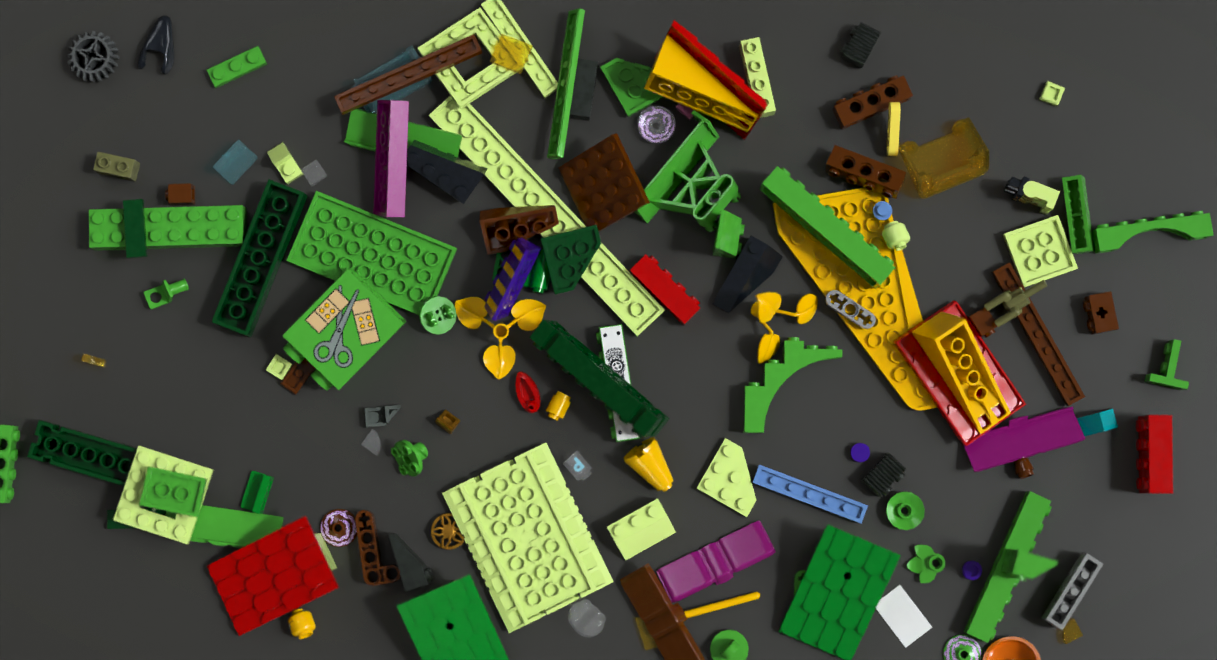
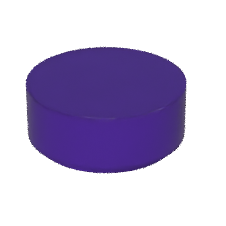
[850,443,870,462]
[962,561,982,580]

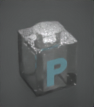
[563,451,593,481]

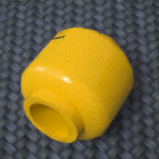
[288,609,316,639]

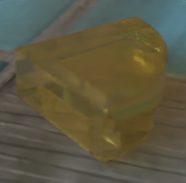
[81,354,106,367]
[1063,618,1083,644]

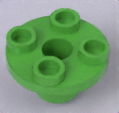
[391,440,428,476]

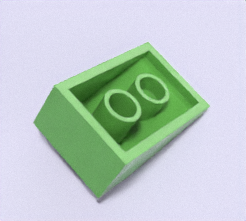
[713,210,745,259]

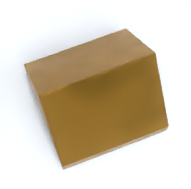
[435,409,460,435]

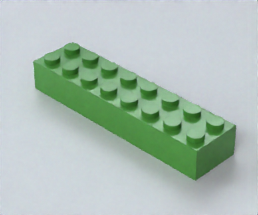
[759,166,896,289]
[89,205,247,251]

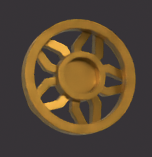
[431,513,465,550]

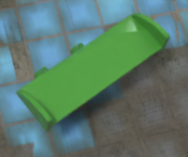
[634,110,741,232]

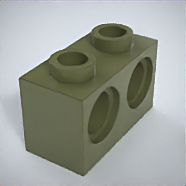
[93,152,140,182]

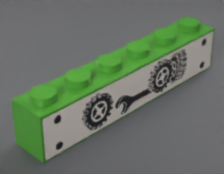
[596,324,639,443]

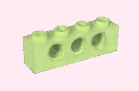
[739,37,776,118]

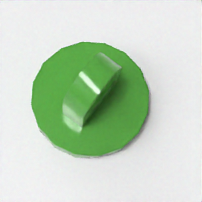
[710,629,749,660]

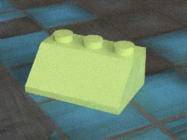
[607,499,676,561]

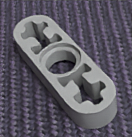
[825,290,876,329]

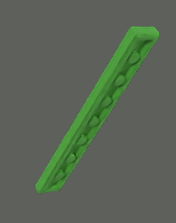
[547,8,585,160]

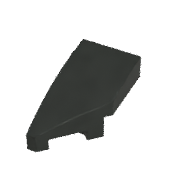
[364,405,401,428]

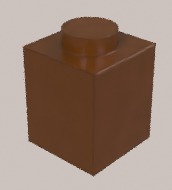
[165,183,195,206]
[968,307,997,338]

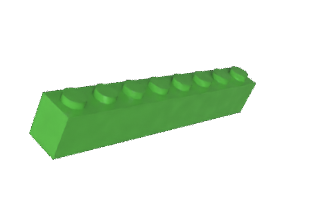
[963,491,1052,643]

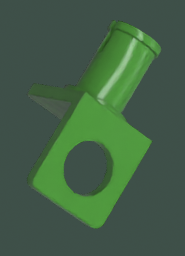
[144,279,189,309]

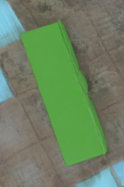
[344,109,462,158]
[166,505,284,548]

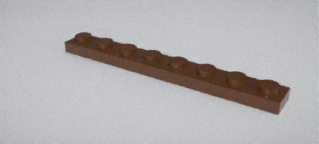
[334,34,482,115]
[992,262,1085,406]

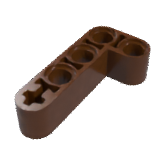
[355,510,401,586]

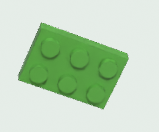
[139,466,207,517]

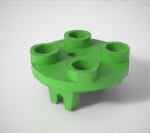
[419,296,457,335]

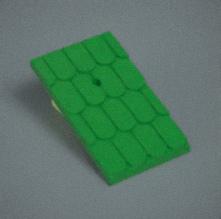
[778,524,901,660]
[397,575,509,660]

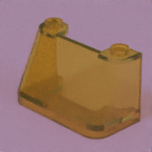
[899,117,989,198]

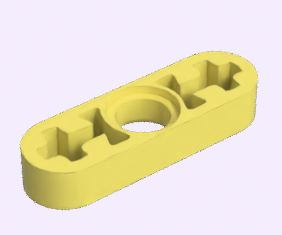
[887,102,900,156]

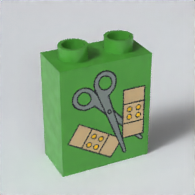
[283,268,407,391]

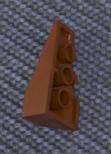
[480,205,559,255]

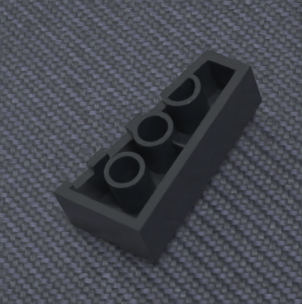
[407,140,488,204]

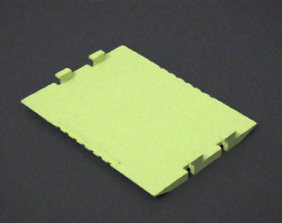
[442,443,614,633]

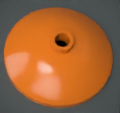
[982,636,1041,660]

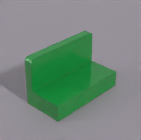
[240,471,274,514]

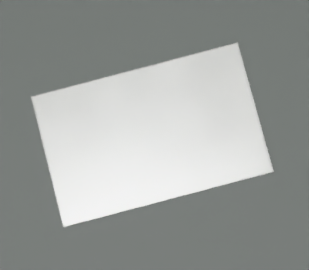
[876,585,932,648]

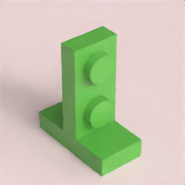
[1145,339,1189,390]

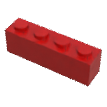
[630,254,700,326]

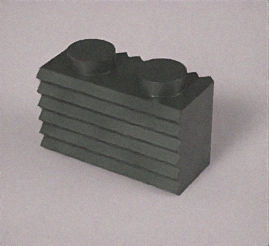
[841,22,881,69]
[861,453,906,497]

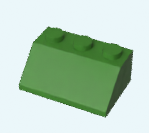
[1001,549,1058,581]

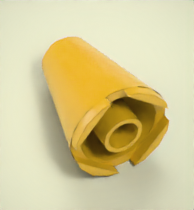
[624,437,673,492]

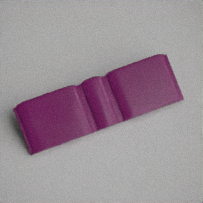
[963,407,1085,472]
[656,521,776,603]

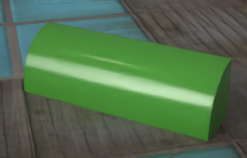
[1062,175,1095,254]

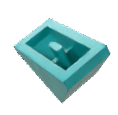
[1077,409,1118,436]

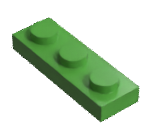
[207,46,267,88]

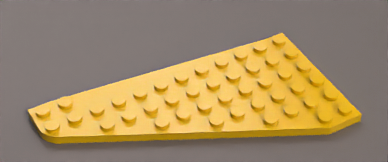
[772,188,937,411]

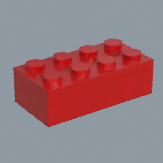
[1136,415,1173,494]

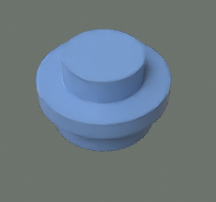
[873,201,892,221]

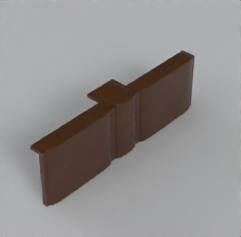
[620,563,705,660]

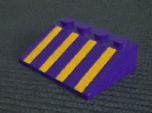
[484,238,542,321]

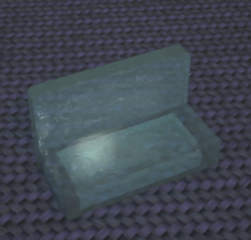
[213,139,258,185]

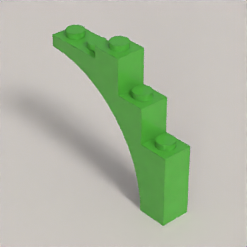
[743,337,842,433]

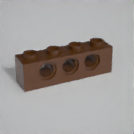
[832,75,913,130]
[825,145,906,199]

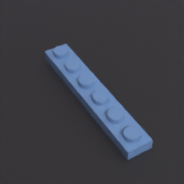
[752,465,868,524]

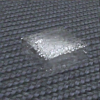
[301,159,328,186]

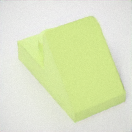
[267,142,303,184]

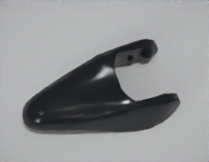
[138,16,174,75]

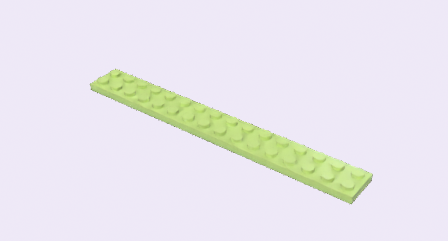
[429,95,665,337]

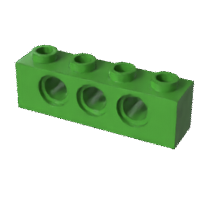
[0,425,20,503]

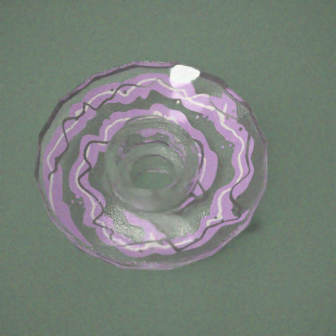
[638,106,675,143]

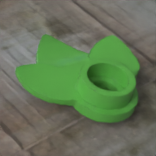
[906,544,946,583]

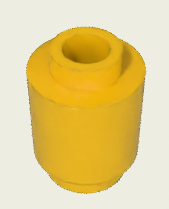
[546,391,571,421]

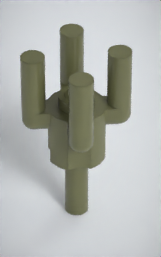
[984,279,1048,327]

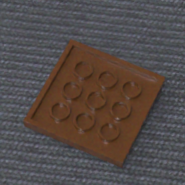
[558,133,650,232]

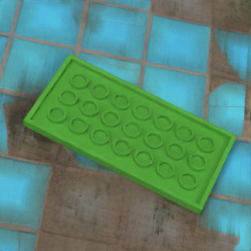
[286,191,457,315]

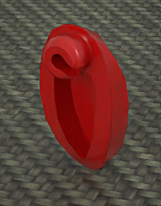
[515,372,541,413]

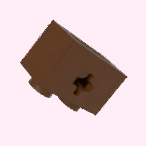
[1083,291,1119,335]

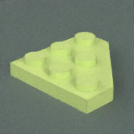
[697,438,757,517]

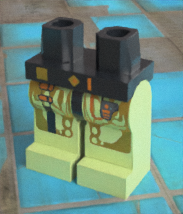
[1004,176,1060,215]

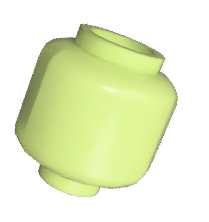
[882,221,910,251]

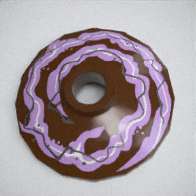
[320,509,357,547]

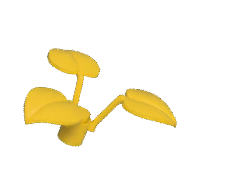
[751,292,818,364]
[455,297,546,379]

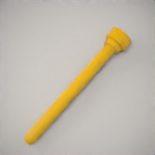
[684,592,760,618]

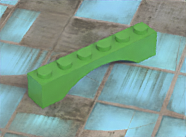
[1092,211,1214,254]

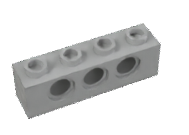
[1041,553,1103,630]

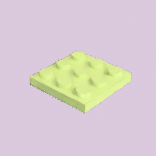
[1003,215,1078,288]

